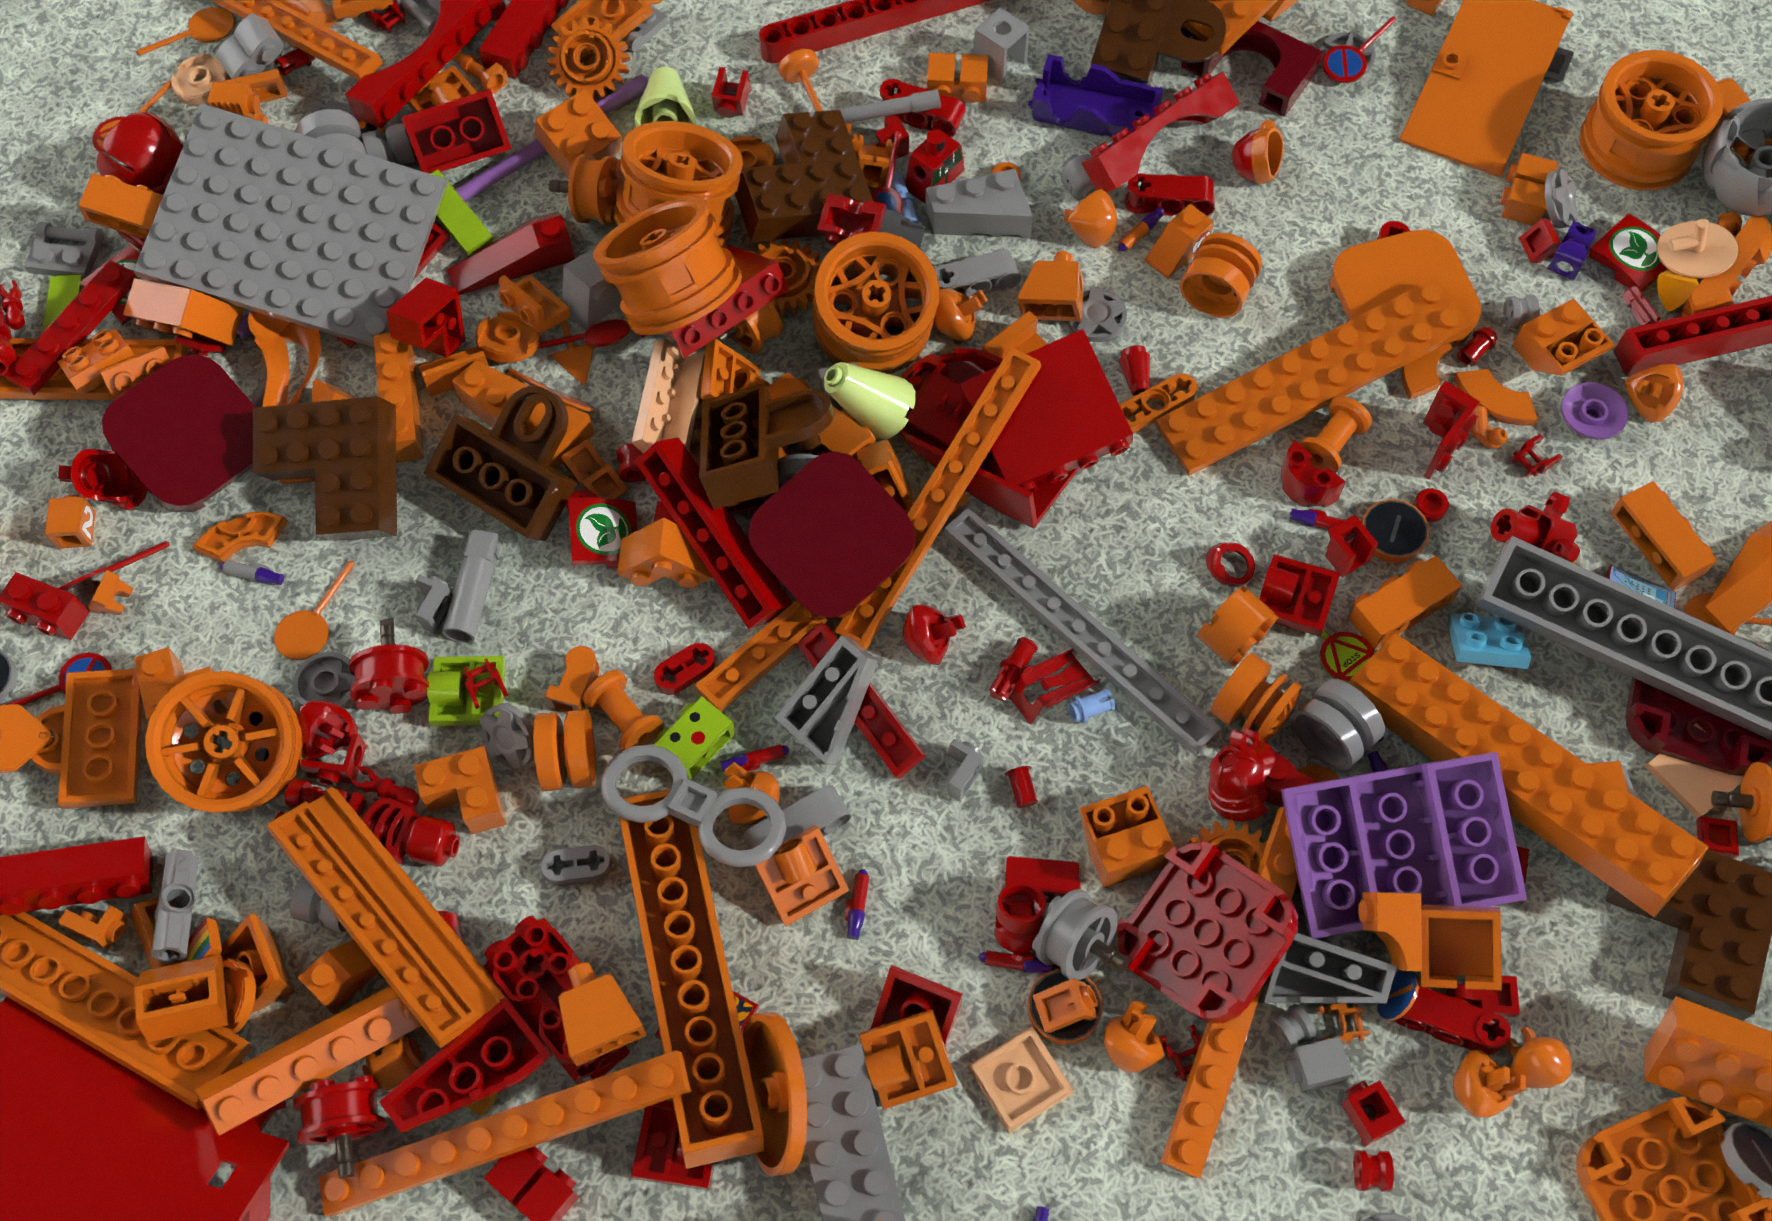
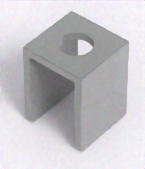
[974,7,1030,84]

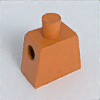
[1017,251,1084,322]
[559,962,647,1066]

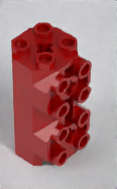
[484,915,641,1085]

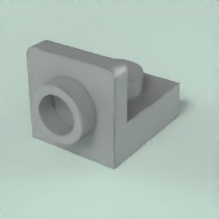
[415,575,452,634]
[946,739,984,802]

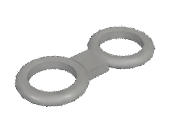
[601,745,786,868]

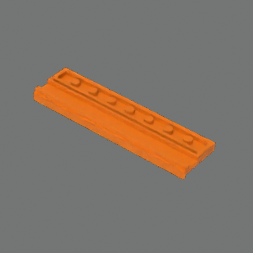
[267,786,509,1048]

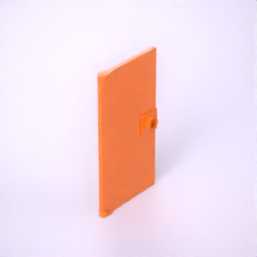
[1399,0,1573,178]

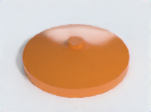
[742,1012,807,1176]

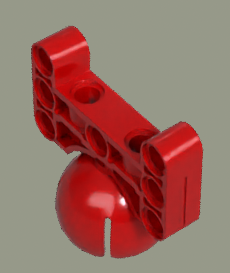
[96,112,188,251]

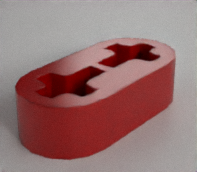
[654,643,716,695]

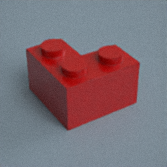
[386,277,466,358]

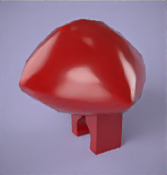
[902,604,966,665]
[298,701,358,759]

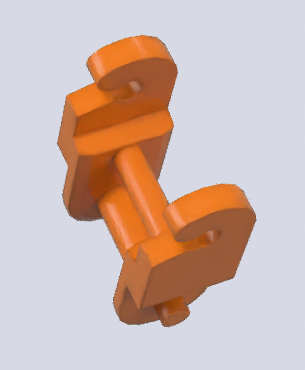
[1315,1003,1370,1044]

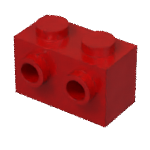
[0,572,89,640]

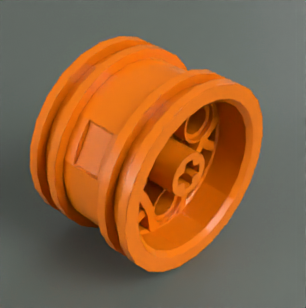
[1579,50,1724,191]
[614,121,743,246]
[593,196,742,335]
[812,232,939,374]

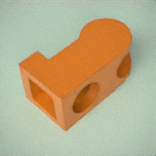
[545,646,600,713]

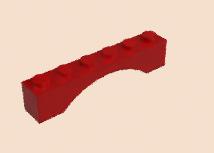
[345,0,493,129]
[1081,72,1240,193]

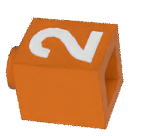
[45,495,96,549]

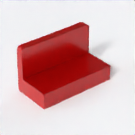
[1005,856,1081,903]

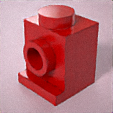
[1341,1080,1406,1147]

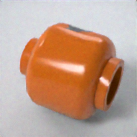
[362,1036,424,1092]

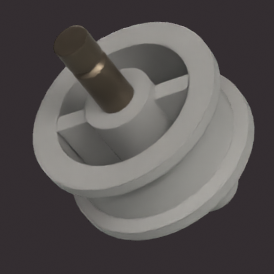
[1032,889,1130,980]

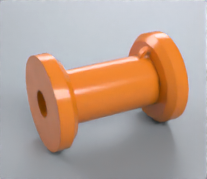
[1300,396,1372,473]
[582,670,664,751]

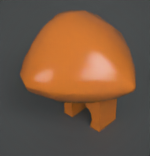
[1064,189,1117,248]
[933,288,988,341]
[1624,364,1683,423]
[723,762,780,825]
[1104,1001,1164,1073]
[1506,1026,1572,1089]
[1453,1049,1526,1118]

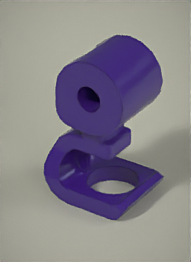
[1548,221,1598,280]

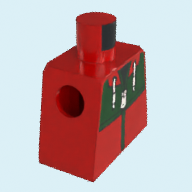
[905,130,965,204]

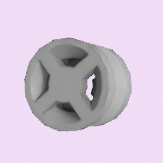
[1503,295,1540,328]
[1269,1004,1316,1052]

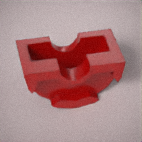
[817,194,887,246]
[1281,440,1346,507]

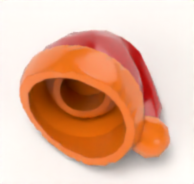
[1231,120,1284,184]

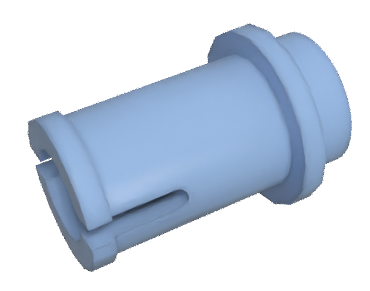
[1067,689,1115,723]

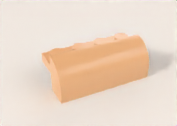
[631,338,705,467]

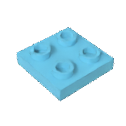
[1447,612,1532,669]

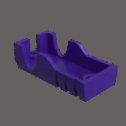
[1028,54,1163,138]

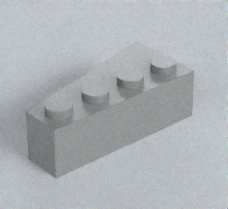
[562,247,622,331]

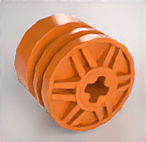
[1180,232,1263,318]
[1210,652,1303,742]

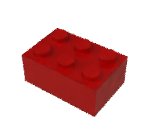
[401,89,512,174]

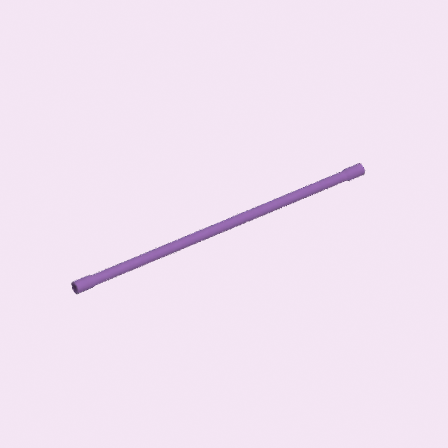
[237,74,648,340]

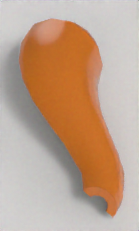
[248,312,322,407]

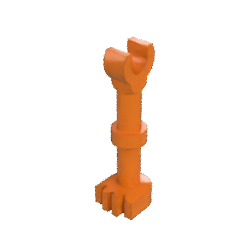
[452,51,508,93]

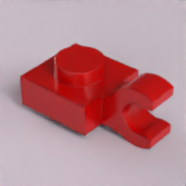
[1447,976,1520,1017]

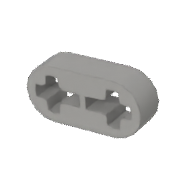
[541,845,612,886]

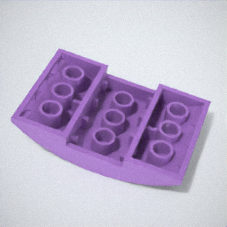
[1281,752,1527,939]

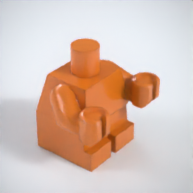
[851,134,893,188]

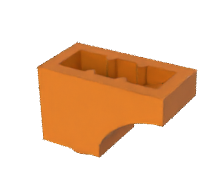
[1358,892,1422,971]

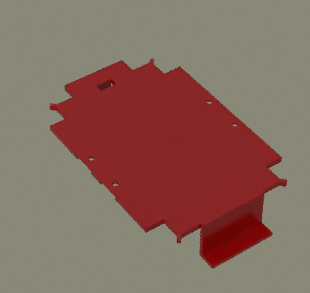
[0,996,289,1221]

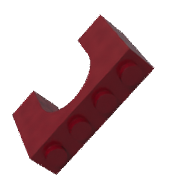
[1181,21,1323,117]

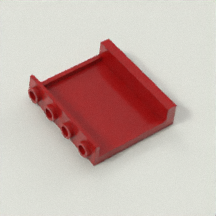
[636,244,790,358]
[961,329,1133,493]

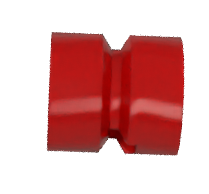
[994,882,1046,953]

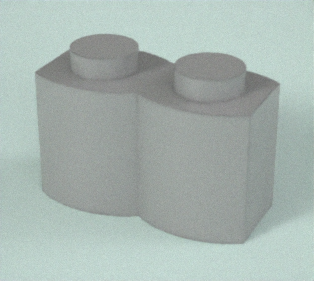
[216,13,284,79]

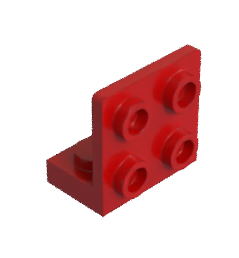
[1423,381,1480,480]

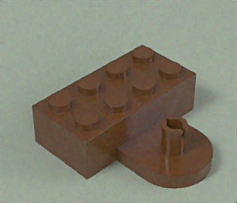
[699,383,835,509]

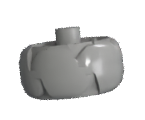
[1702,98,1772,216]

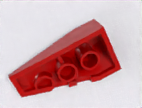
[447,211,575,295]
[378,997,552,1133]

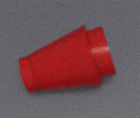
[1118,345,1150,396]

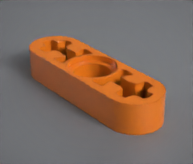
[1119,373,1197,433]

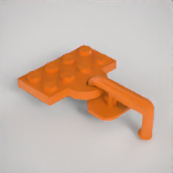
[0,669,142,809]

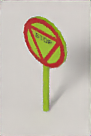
[1319,629,1374,683]

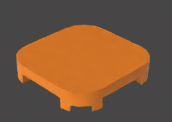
[1329,229,1482,347]
[1576,1096,1772,1221]

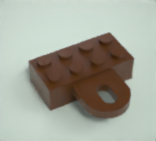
[1091,0,1226,86]
[424,386,577,541]

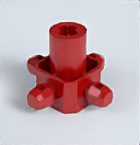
[1491,491,1580,562]

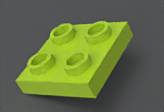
[427,655,506,727]

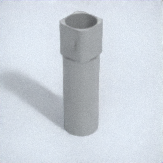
[442,529,501,643]

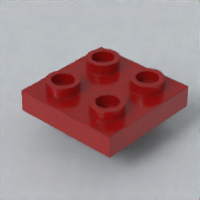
[1259,554,1340,637]
[631,1100,715,1191]

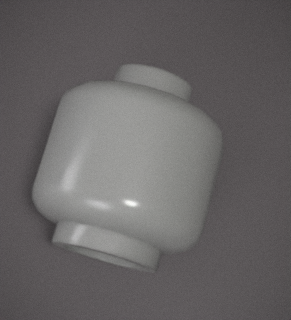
[1060,154,1096,200]

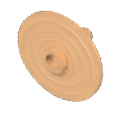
[1657,219,1738,278]

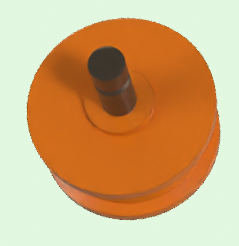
[1711,762,1772,843]

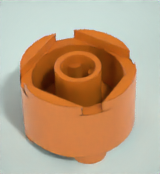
[1196,585,1279,668]

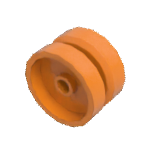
[533,709,596,792]

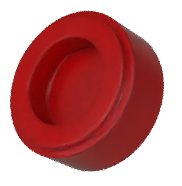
[1413,488,1449,522]

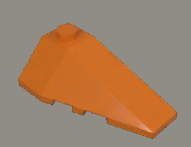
[1703,521,1772,633]

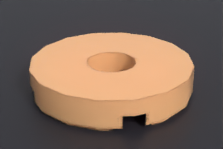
[171,54,231,105]

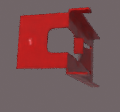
[1008,648,1101,725]

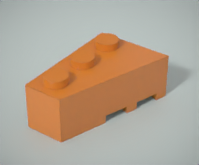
[123,278,244,346]

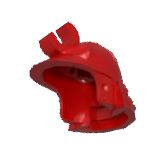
[58,449,147,510]
[1208,728,1275,822]

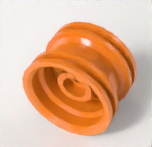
[145,671,304,813]

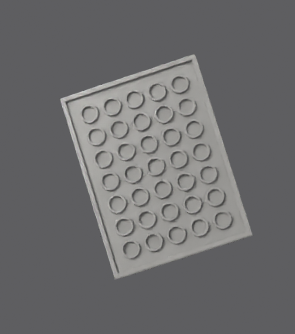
[133,103,447,347]

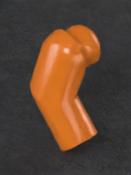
[1471,406,1508,449]

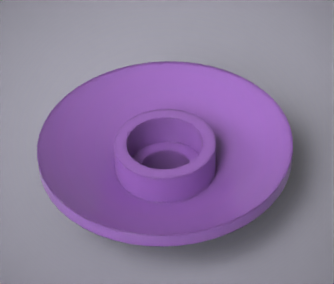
[1561,382,1629,440]

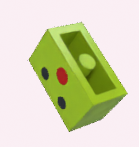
[654,696,735,780]

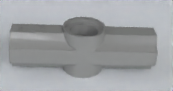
[151,849,199,964]

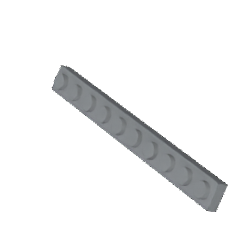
[944,508,1221,757]

